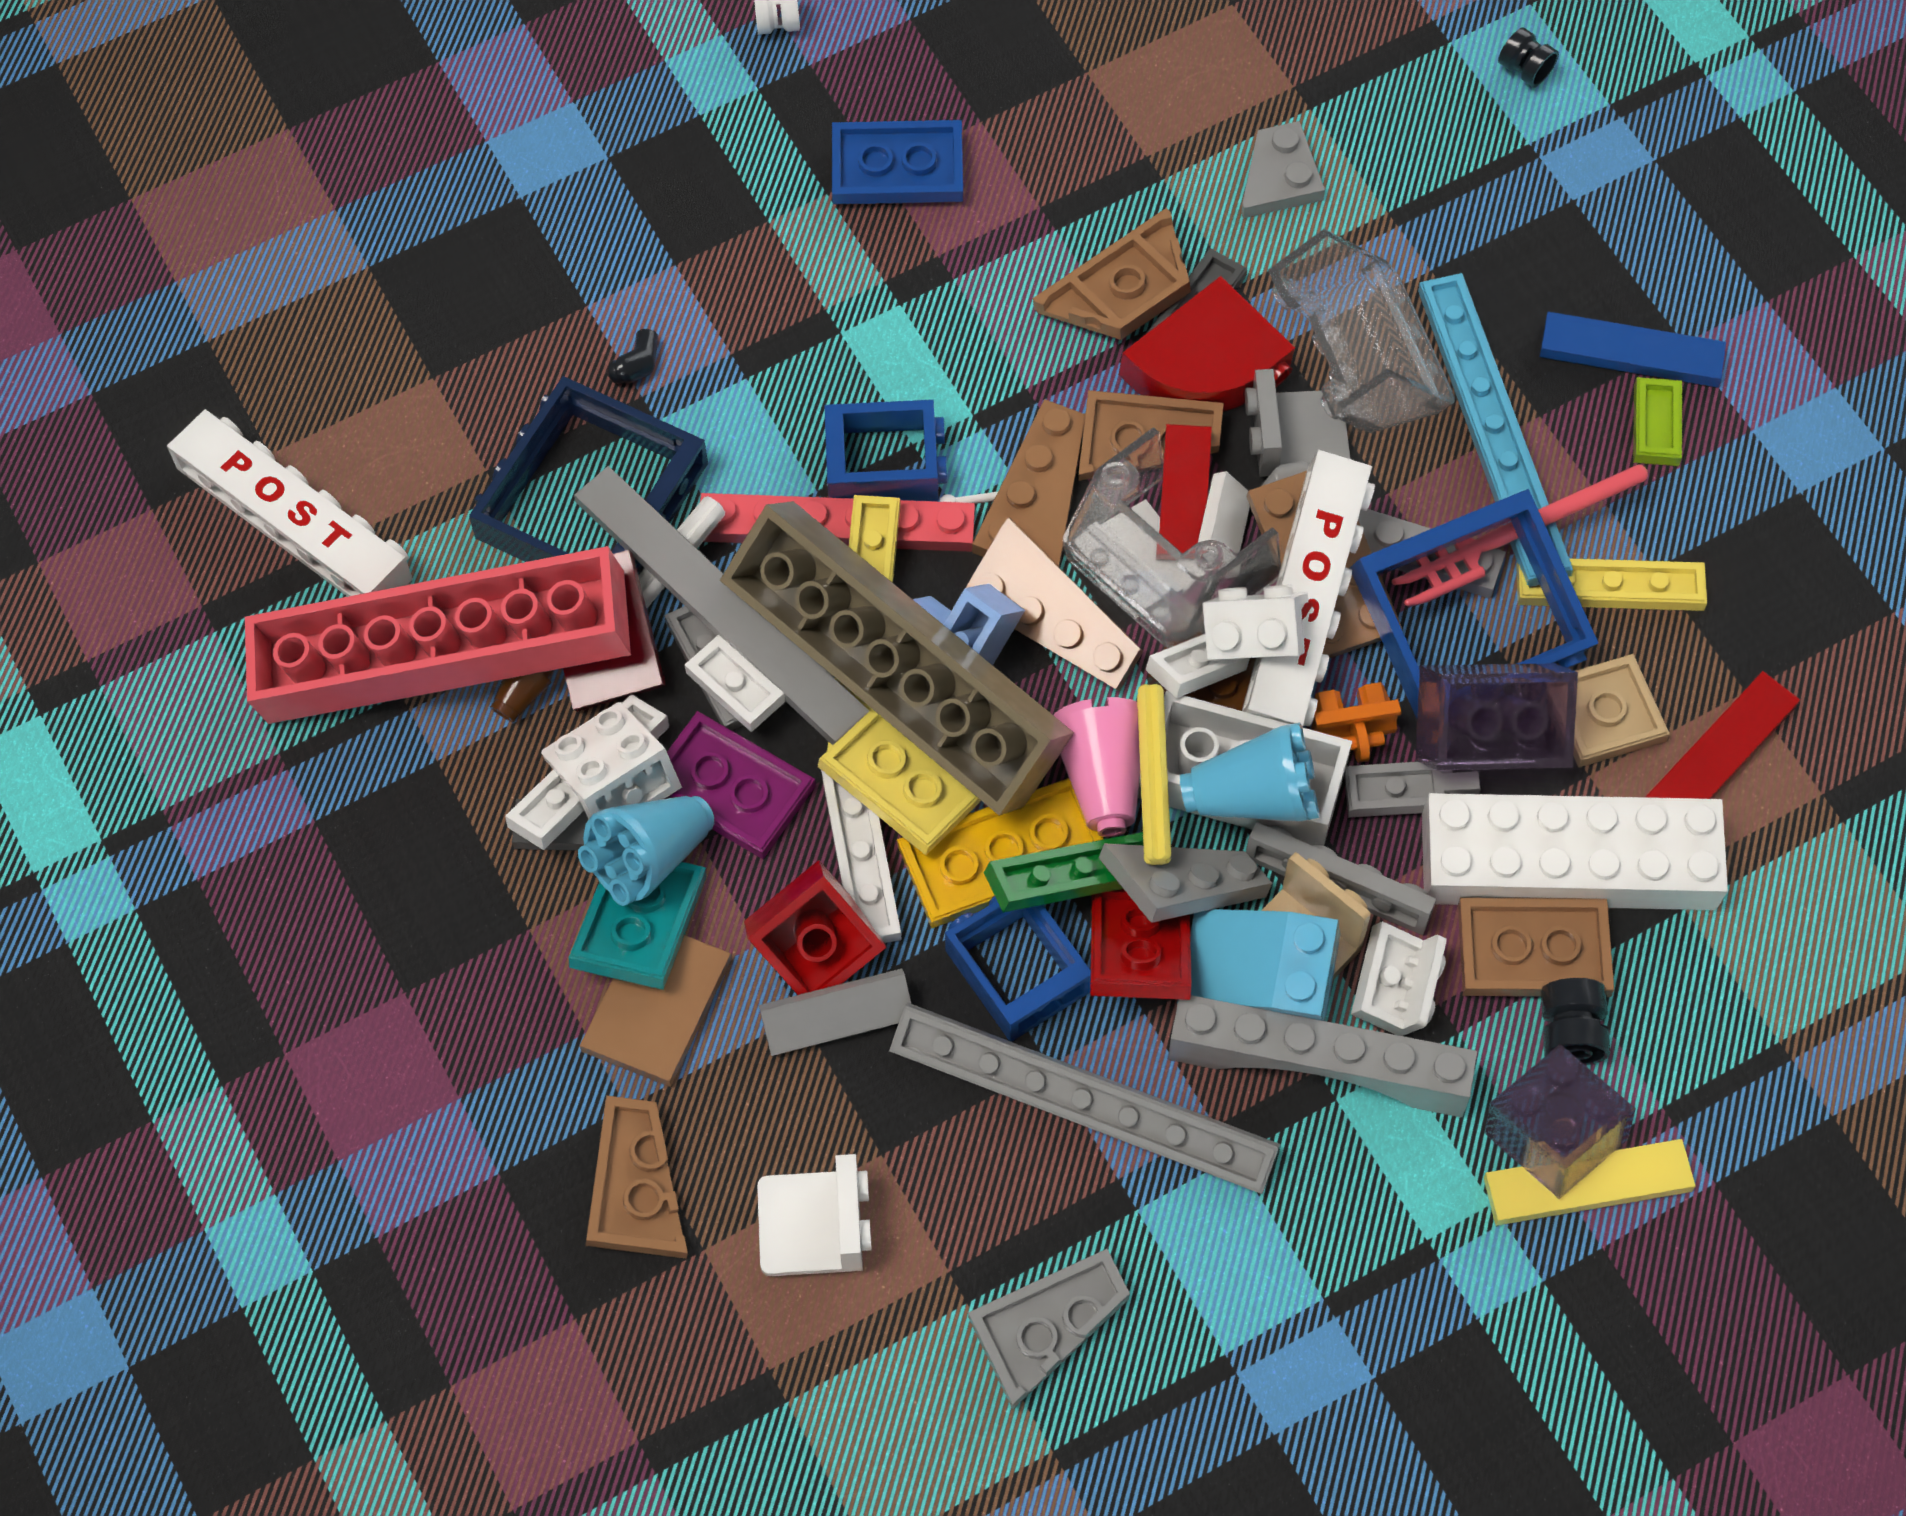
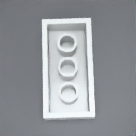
[1138,691,1352,846]

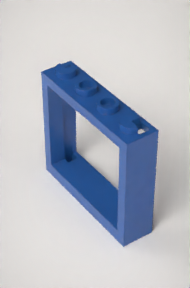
[1349,489,1598,724]

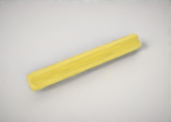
[1137,684,1171,865]

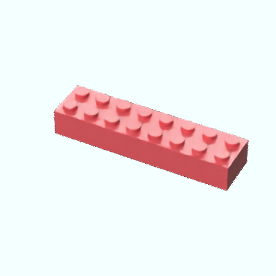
[245,546,631,724]

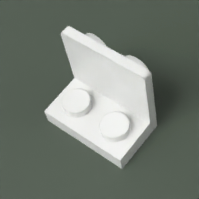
[541,702,682,819]

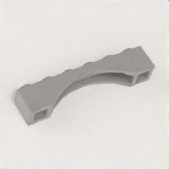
[1168,995,1477,1117]

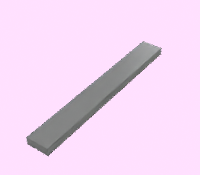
[574,466,869,745]
[889,1003,1281,1194]

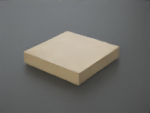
[1543,654,1670,767]

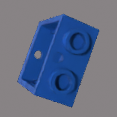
[824,399,947,501]
[945,896,1090,1042]

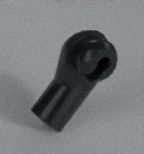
[607,329,658,384]

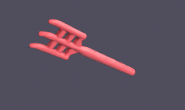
[1392,464,1648,606]

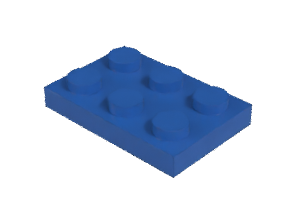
[832,120,963,204]

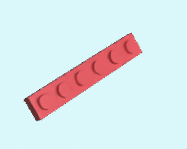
[700,493,975,552]

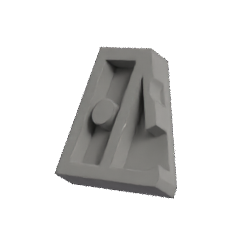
[1241,121,1325,218]

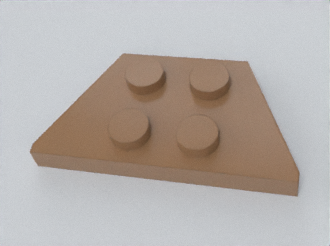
[1032,208,1191,340]

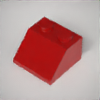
[744,860,886,995]

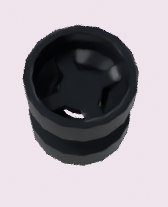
[1498,27,1559,88]

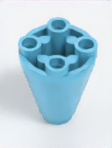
[1180,722,1320,821]
[578,796,714,906]

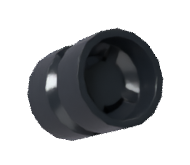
[1541,978,1610,1066]

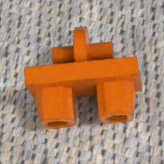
[1311,682,1401,763]

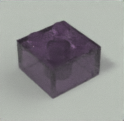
[1485,1045,1636,1199]

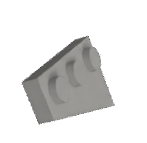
[1099,843,1272,923]
[968,1249,1130,1410]

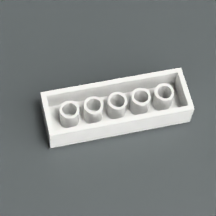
[1422,793,1728,910]

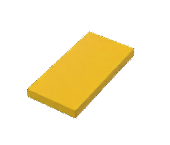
[897,778,1104,928]

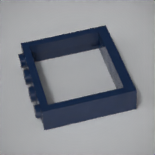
[469,376,708,572]

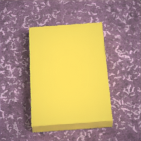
[818,709,981,855]

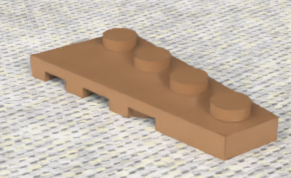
[972,399,1085,567]

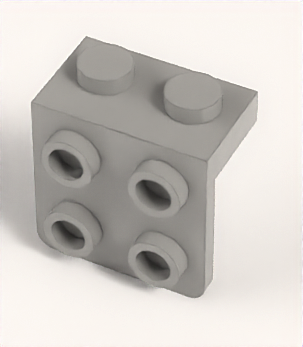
[1245,369,1350,477]

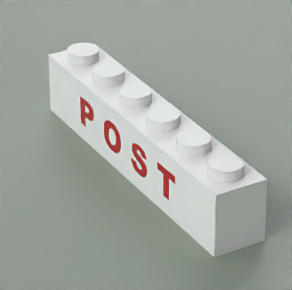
[167,409,413,597]
[1242,450,1375,727]

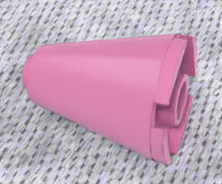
[1053,697,1140,837]

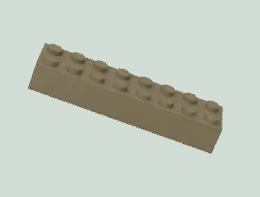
[720,501,1074,816]

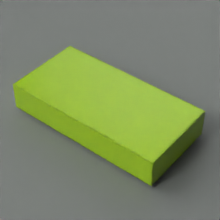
[1633,377,1682,466]

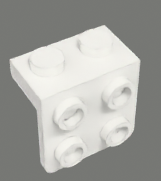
[757,1154,872,1276]

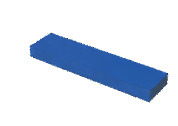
[1539,311,1726,387]

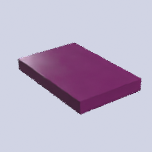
[665,711,816,859]

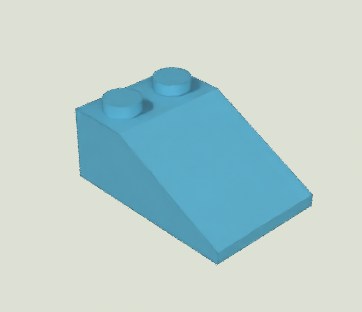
[1177,909,1341,1021]

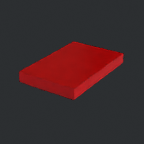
[1090,889,1191,1000]

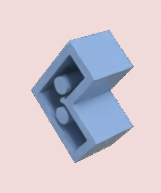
[913,584,1025,665]

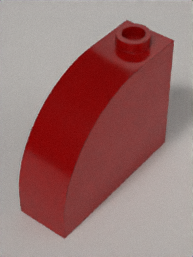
[1118,276,1295,412]

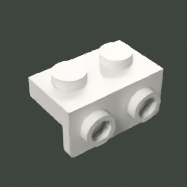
[1203,585,1308,660]
[1351,921,1447,1036]

